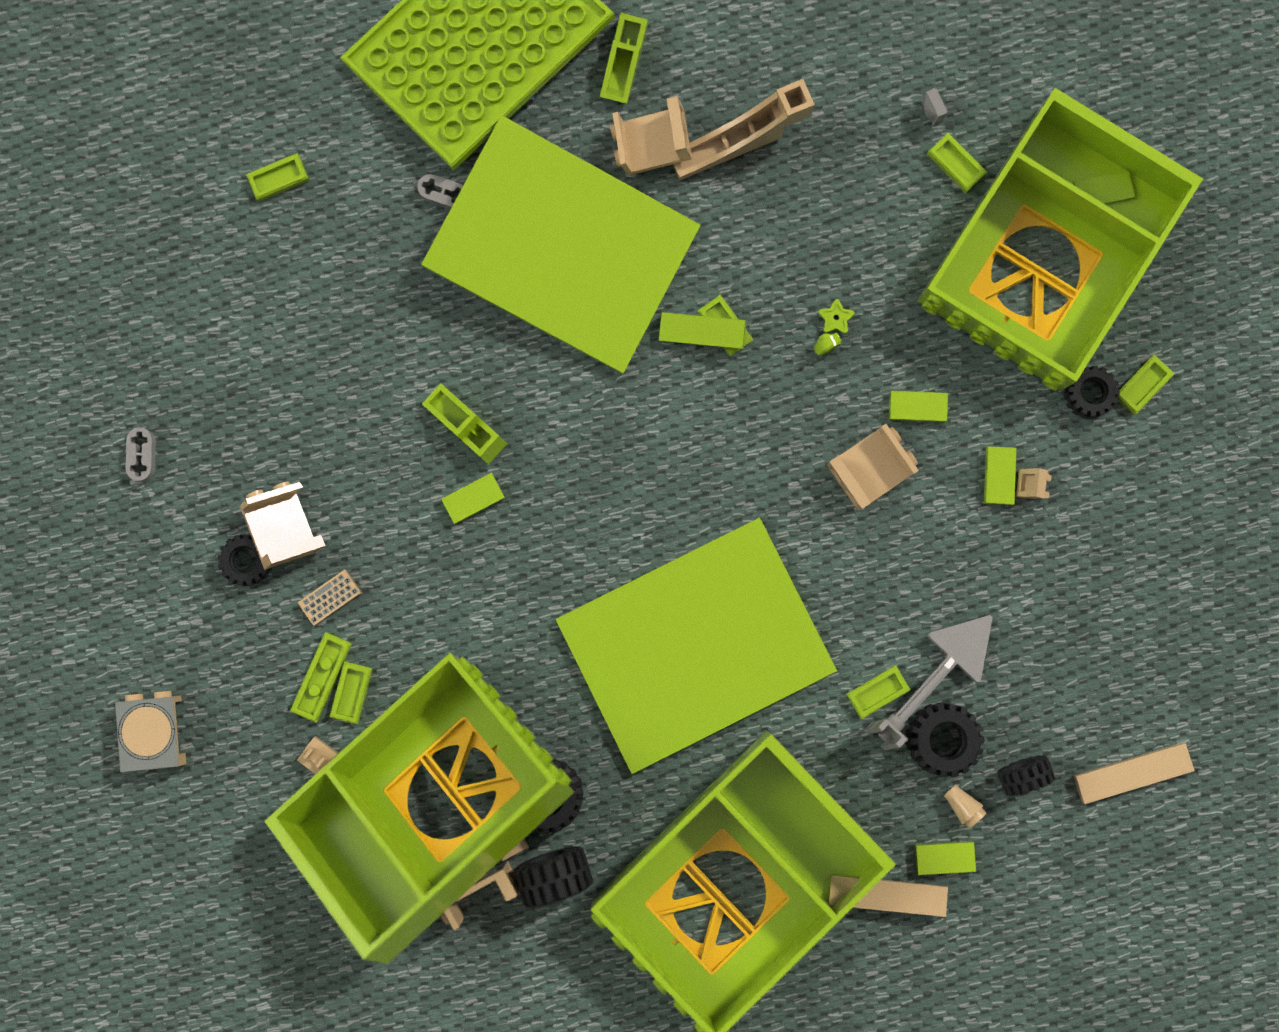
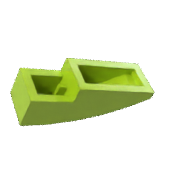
[600,13,649,104]
[422,383,507,465]

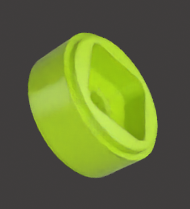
[813,333,842,357]

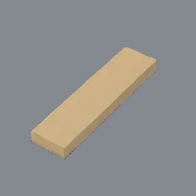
[1073,743,1194,804]
[828,875,948,917]

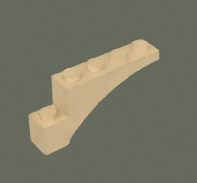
[672,79,815,181]

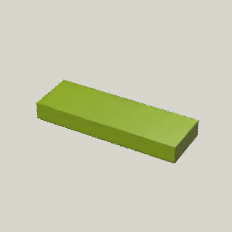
[659,312,747,349]
[290,632,353,723]

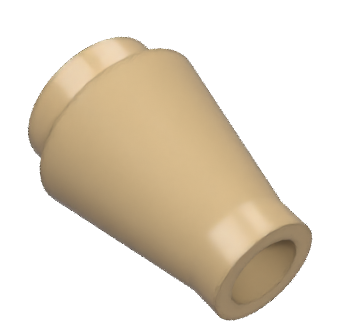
[943,784,986,829]

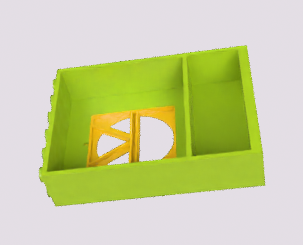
[918,88,1203,391]
[264,653,574,964]
[590,730,896,1032]

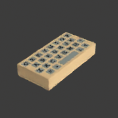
[297,569,362,626]

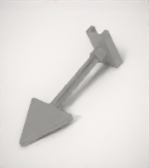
[864,615,993,751]

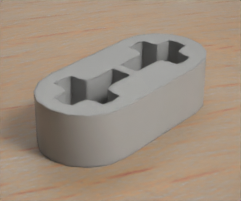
[417,174,463,210]
[125,427,156,482]

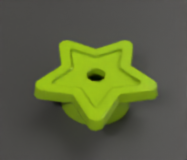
[818,299,855,334]

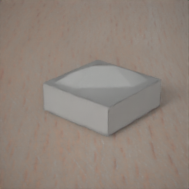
[922,88,948,126]

